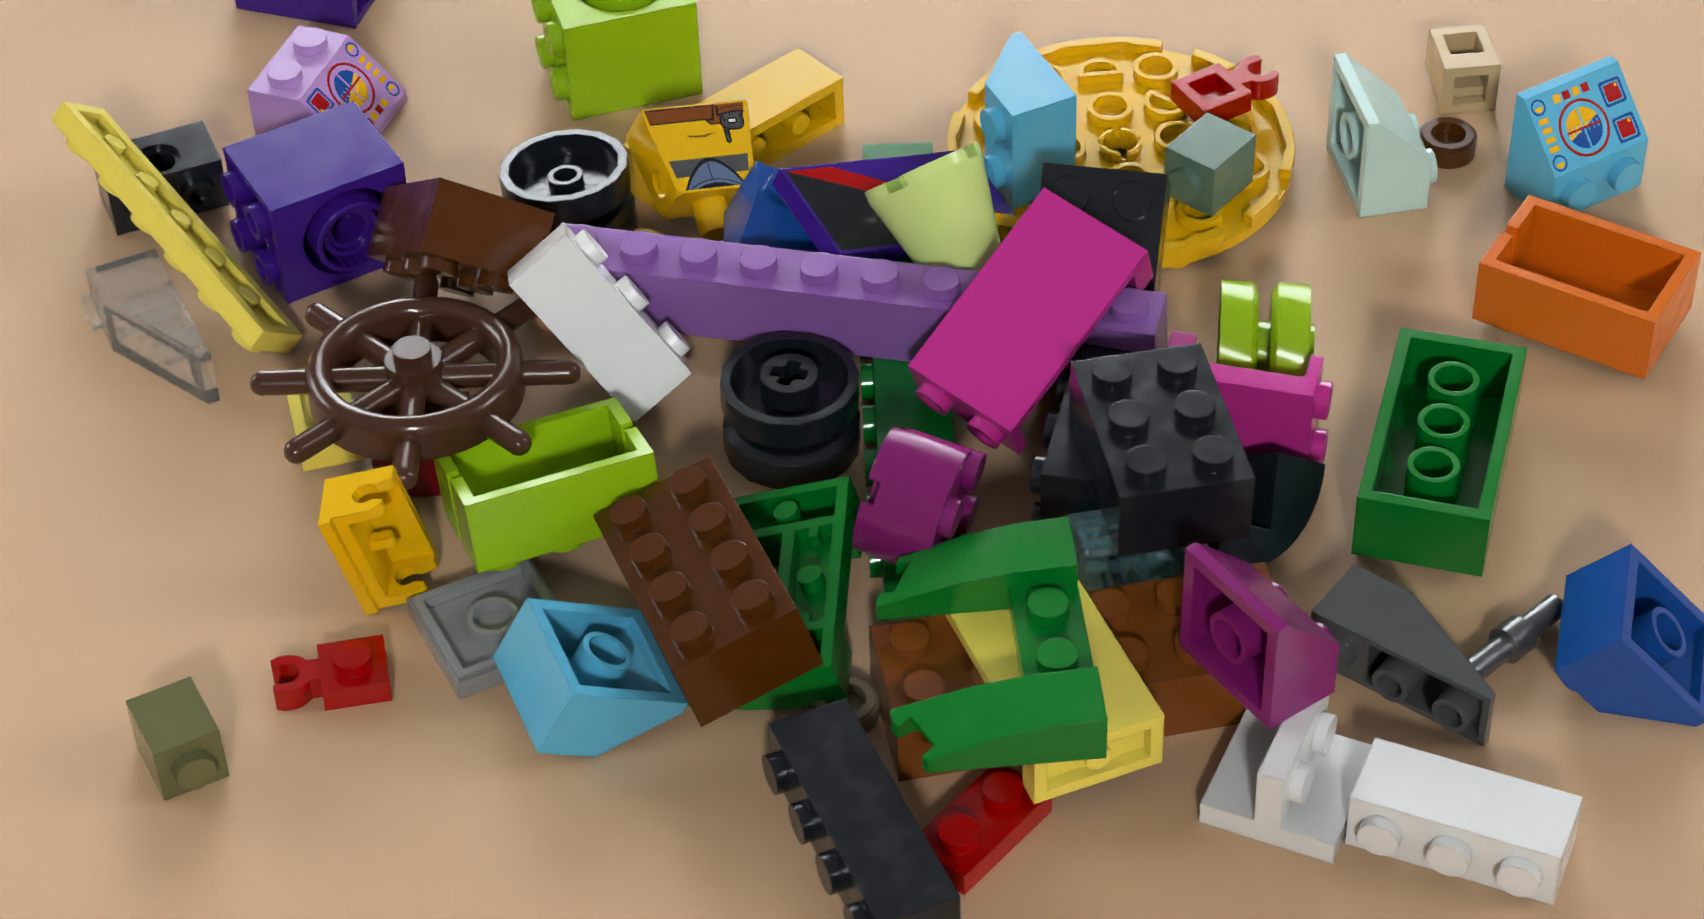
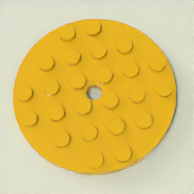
[947,37,1295,269]

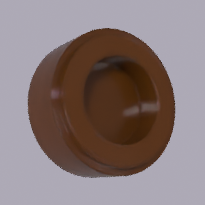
[1420,117,1477,169]

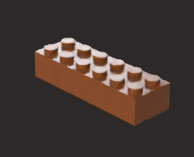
[869,562,1273,782]

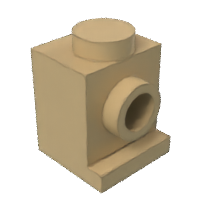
[1425,24,1501,115]

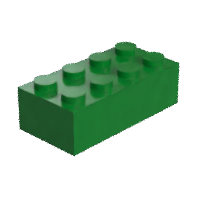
[1351,327,1527,577]

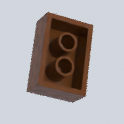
[366,177,555,297]

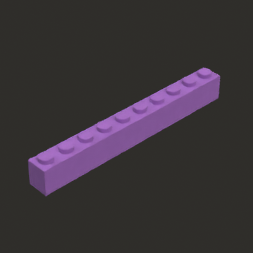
[560,223,1167,380]

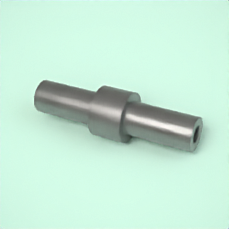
[1467,594,1563,679]

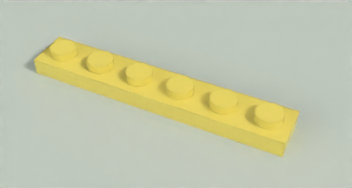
[51,101,303,354]

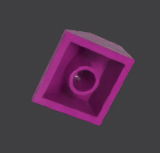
[1180,542,1339,729]

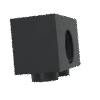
[95,121,230,236]

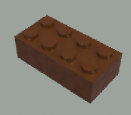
[593,456,824,727]

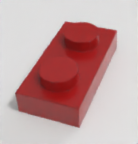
[922,766,1052,895]

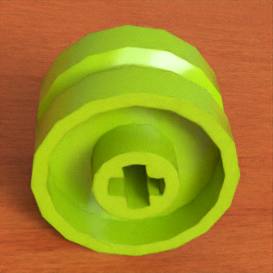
[1216,280,1315,377]

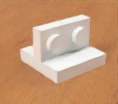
[1199,695,1372,864]

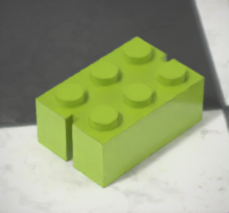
[434,397,659,574]

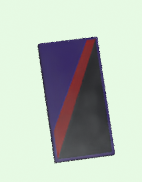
[772,150,1016,262]

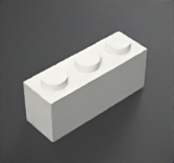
[507,222,692,422]
[1345,738,1583,905]

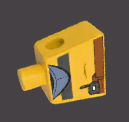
[625,99,754,241]

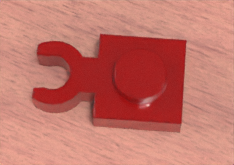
[1170,55,1279,122]
[270,634,392,711]

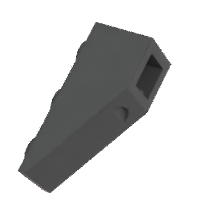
[1311,564,1496,746]

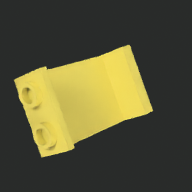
[935,579,1165,804]

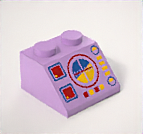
[247,25,407,136]

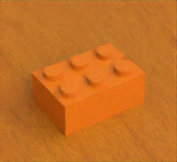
[1472,195,1702,379]

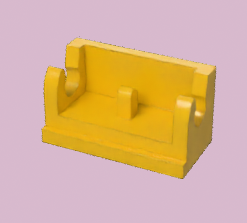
[317,465,440,616]

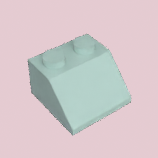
[1326,53,1438,218]

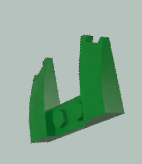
[661,476,862,710]
[876,516,1108,773]

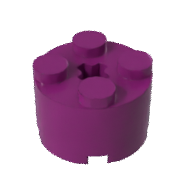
[852,426,987,565]

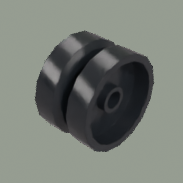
[499,129,638,234]
[720,332,861,489]

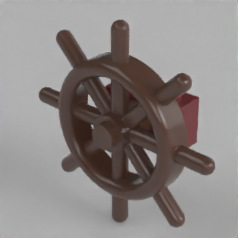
[250,272,582,497]

